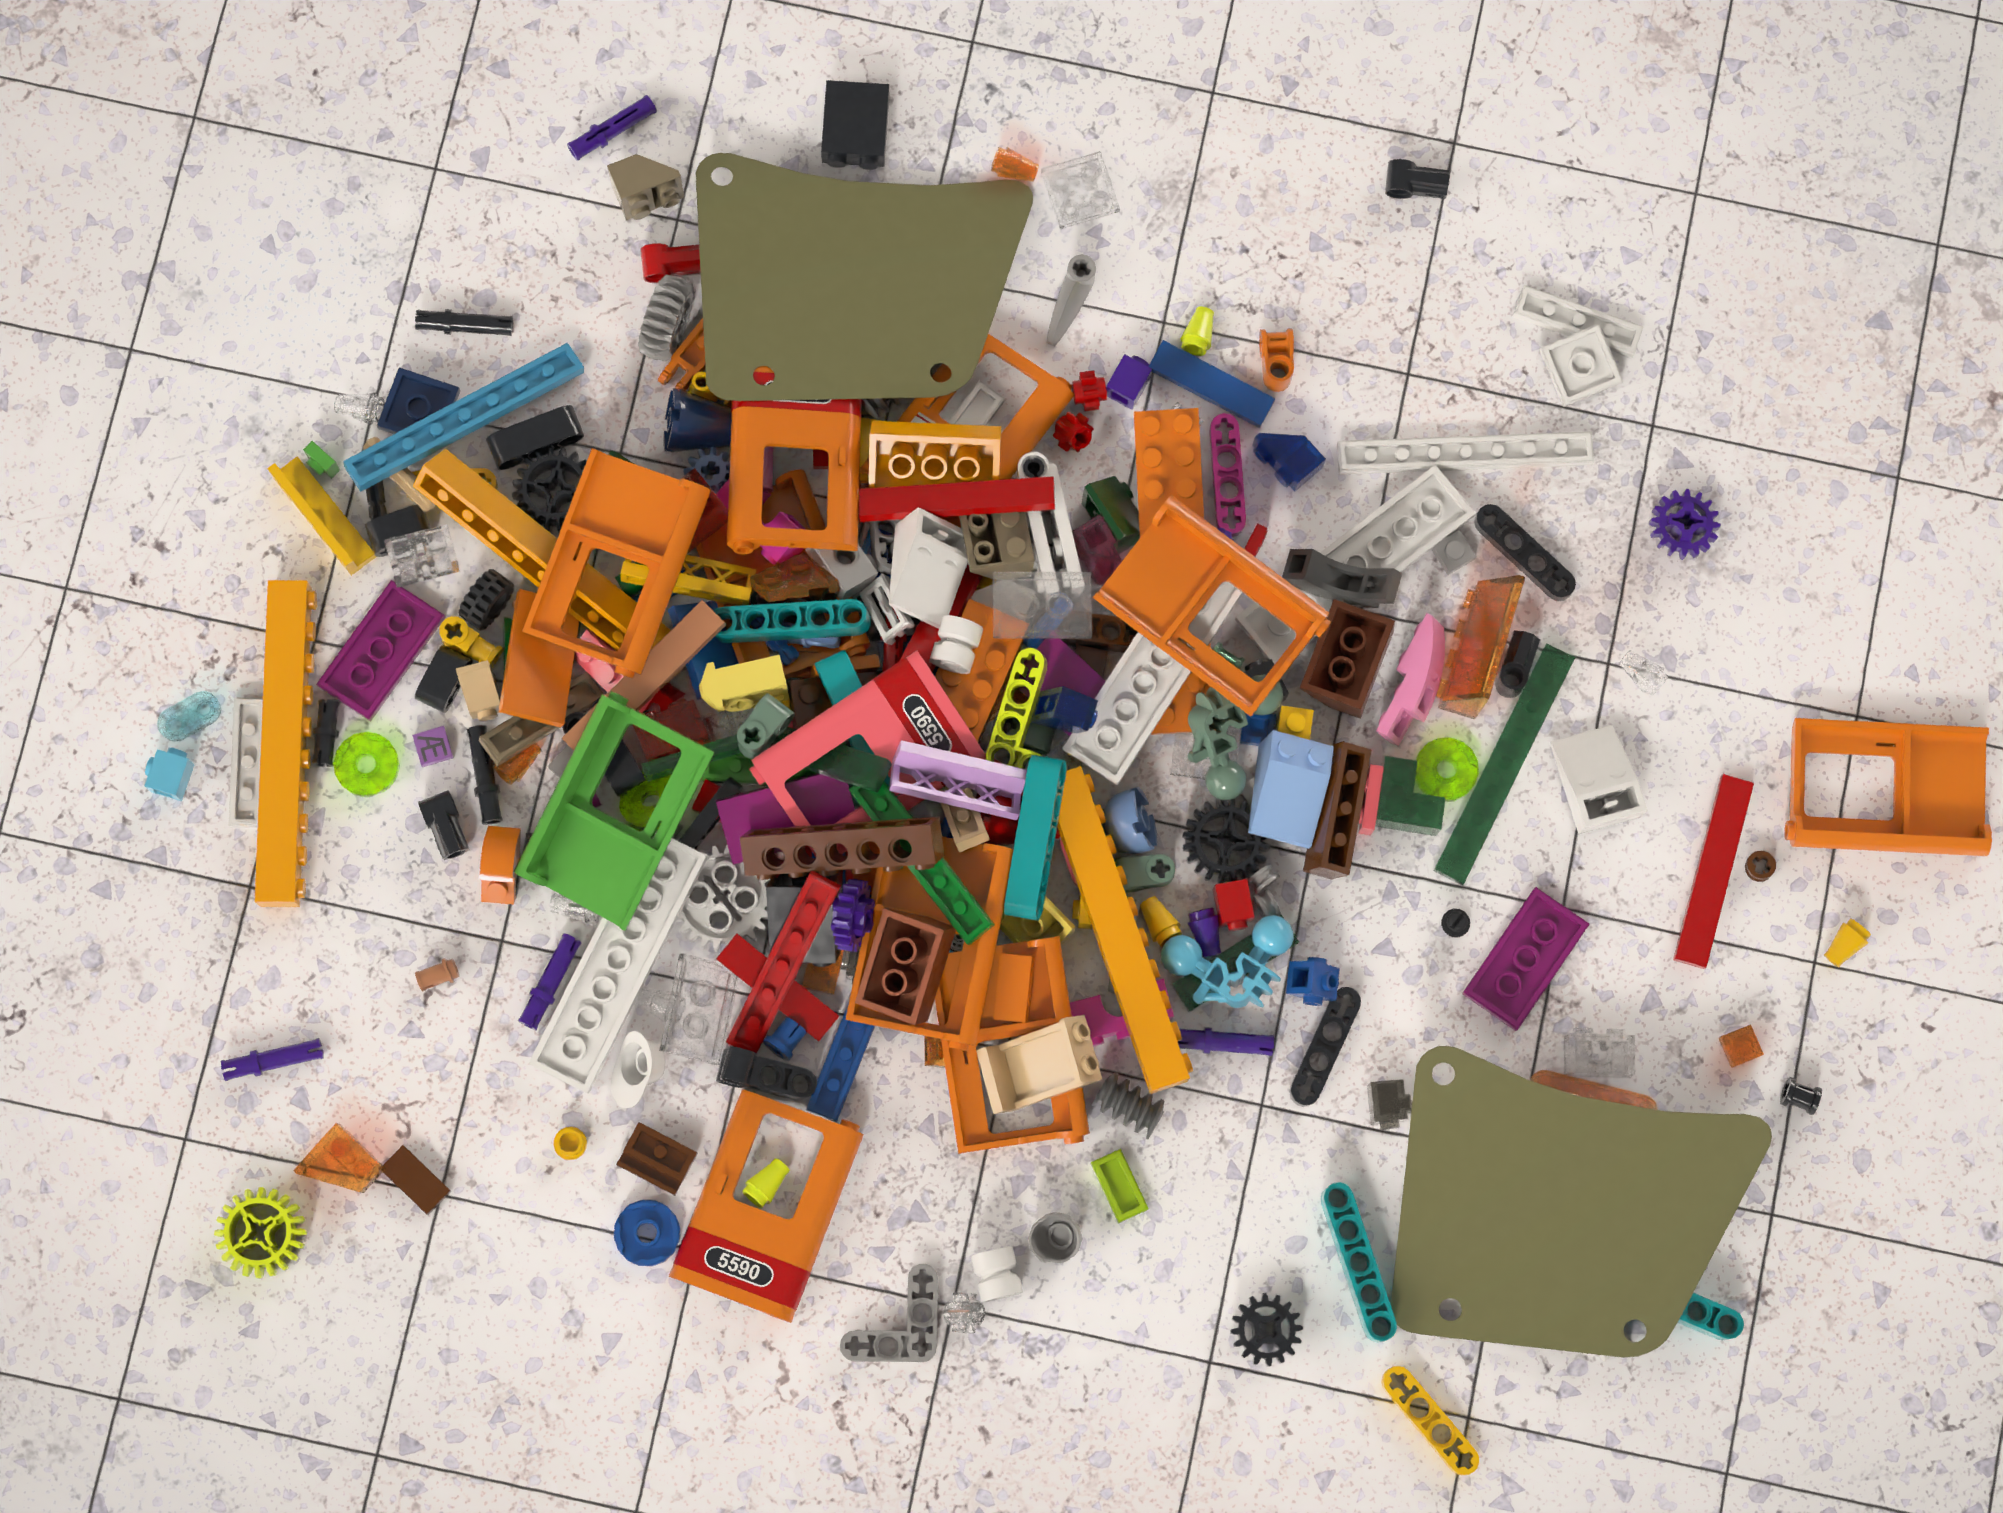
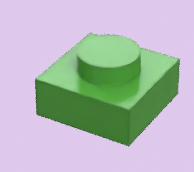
[303,441,340,479]

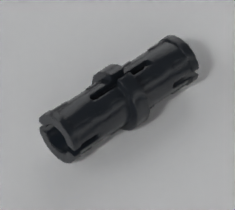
[312,699,340,767]

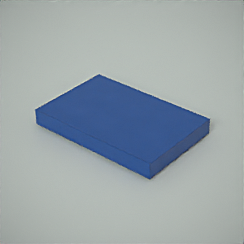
[668,601,739,700]

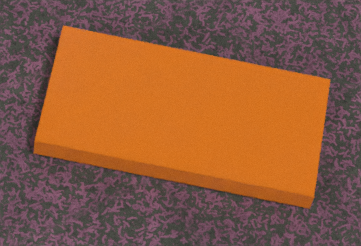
[499,589,579,728]

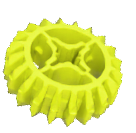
[214,1187,307,1279]

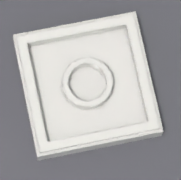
[1539,323,1624,408]

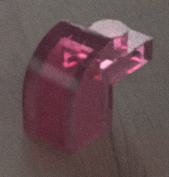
[1072,514,1122,588]

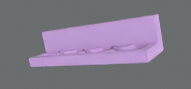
[889,740,1027,820]

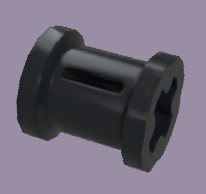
[1780,1077,1822,1115]

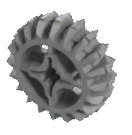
[638,275,695,361]

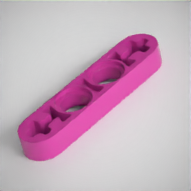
[1209,413,1246,537]

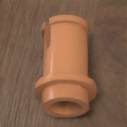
[415,958,460,992]

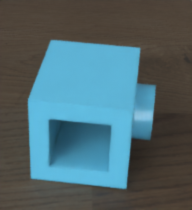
[145,747,194,801]

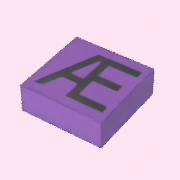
[412,726,454,768]

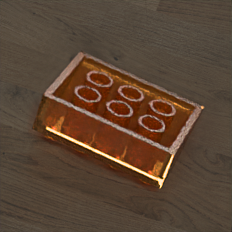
[1436,575,1525,720]

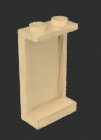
[976,1015,1102,1114]

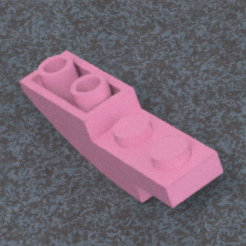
[1376,613,1445,746]

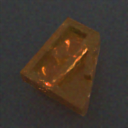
[750,552,840,602]
[293,1123,386,1193]

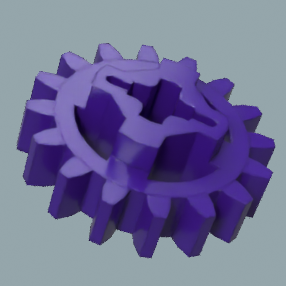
[1649,489,1721,560]
[831,879,875,952]

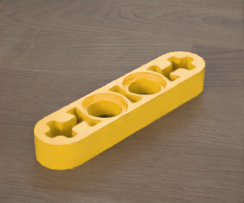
[1381,1366,1479,1475]

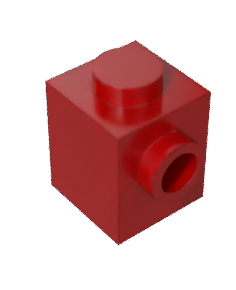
[1212,879,1255,931]

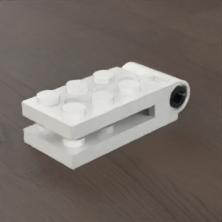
[1016,452,1085,608]

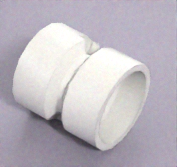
[930,615,983,674]
[971,1246,1023,1303]

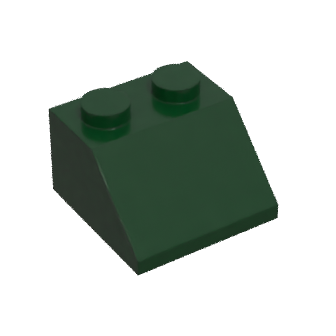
[1081,476,1140,556]

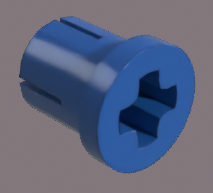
[763,1017,807,1061]

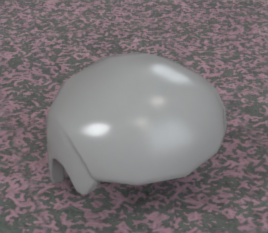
[1028,1212,1083,1263]

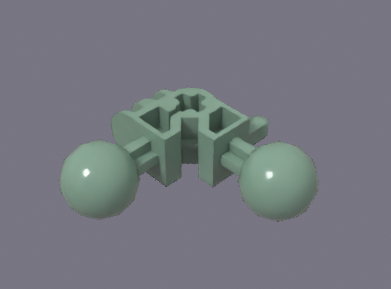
[1187,674,1283,800]

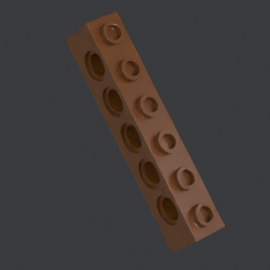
[740,817,945,880]

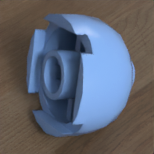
[1102,787,1157,854]

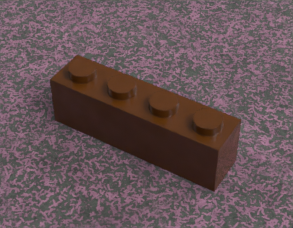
[1303,741,1372,880]

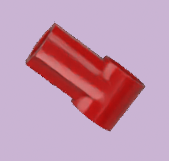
[640,243,701,283]

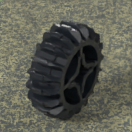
[512,447,587,533]
[1182,799,1270,884]

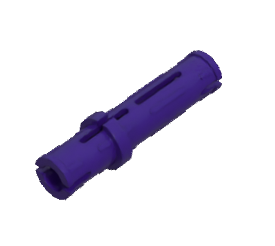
[567,95,657,161]
[518,933,582,1031]
[1178,1027,1274,1056]
[220,1038,324,1081]

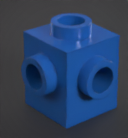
[1286,957,1340,1006]

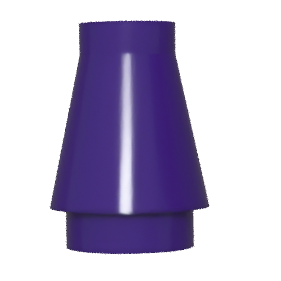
[1187,907,1222,957]

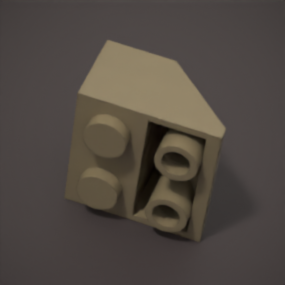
[607,154,685,221]
[959,512,1035,581]

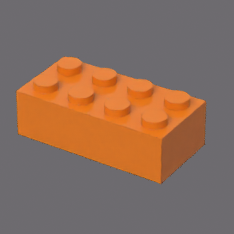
[935,599,1029,744]

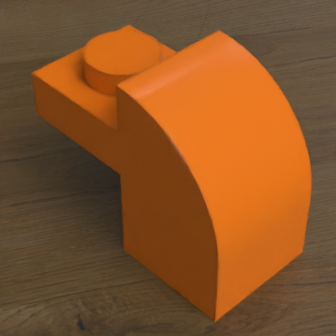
[479,826,521,905]

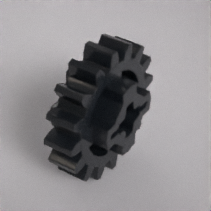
[1230,1293,1304,1367]

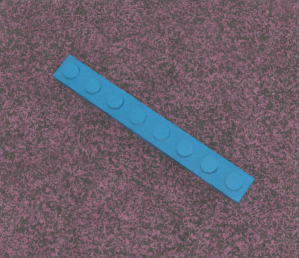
[343,342,584,492]

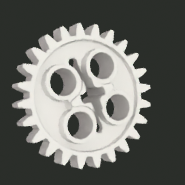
[676,845,770,952]

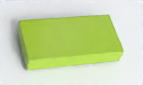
[1090,1149,1149,1224]

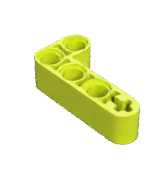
[986,648,1048,769]

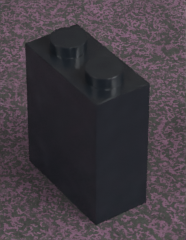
[821,80,890,170]

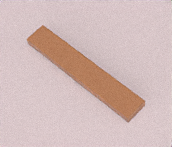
[562,600,727,751]

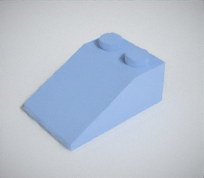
[1248,730,1334,849]

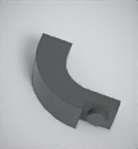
[1282,549,1402,608]

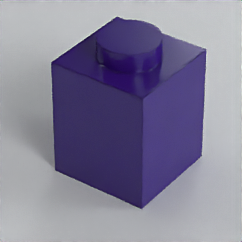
[1106,354,1152,410]

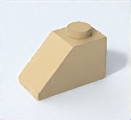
[456,660,501,721]

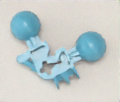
[1161,915,1294,1008]

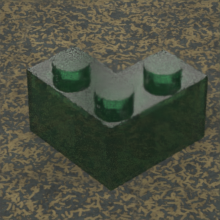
[1375,756,1446,836]

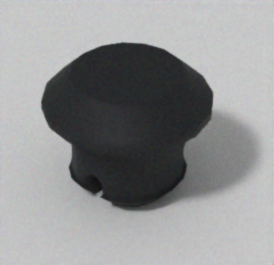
[1441,908,1470,938]

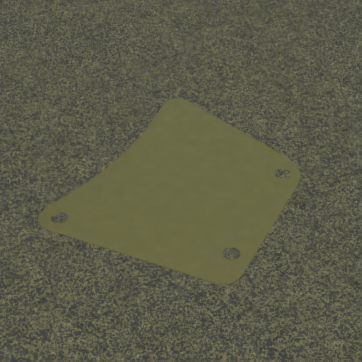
[695,153,1033,401]
[1391,1046,1772,1358]

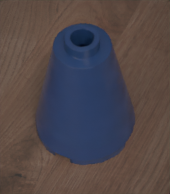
[663,388,732,452]

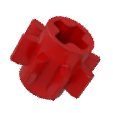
[1072,370,1107,412]
[1052,412,1094,453]

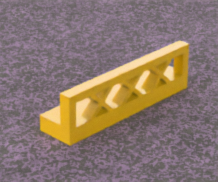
[267,456,376,576]
[620,555,756,606]

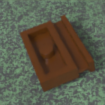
[616,1122,698,1196]

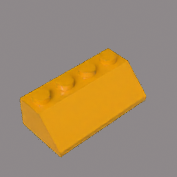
[869,421,1001,488]

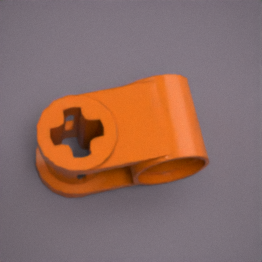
[1259,328,1294,392]

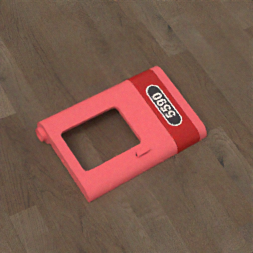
[749,651,986,857]

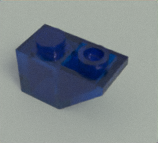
[1252,433,1326,492]

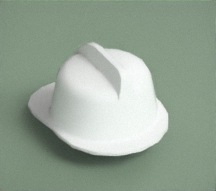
[611,1031,666,1109]

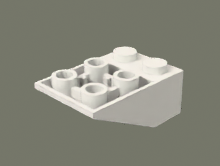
[888,507,968,629]
[1550,725,1648,834]

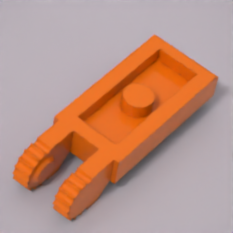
[658,318,706,391]

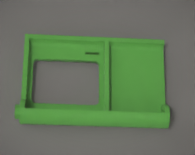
[514,691,715,931]

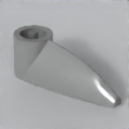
[1046,254,1096,346]

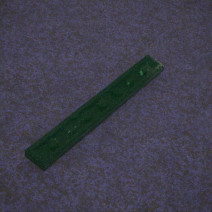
[1433,643,1576,886]

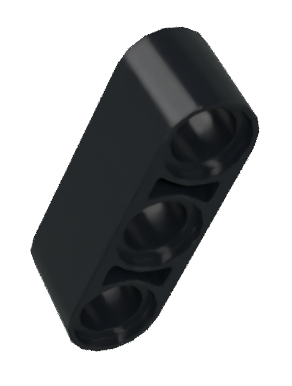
[486,405,584,470]

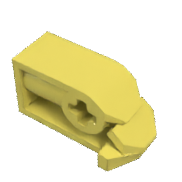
[699,655,790,712]

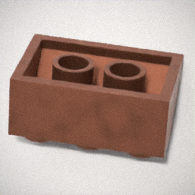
[1300,599,1395,719]
[855,908,956,1025]

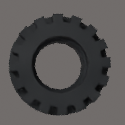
[458,569,515,631]

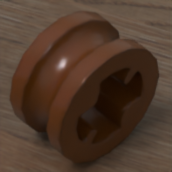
[1745,851,1776,882]

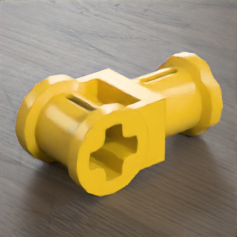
[439,616,504,669]

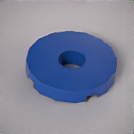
[614,1200,681,1267]

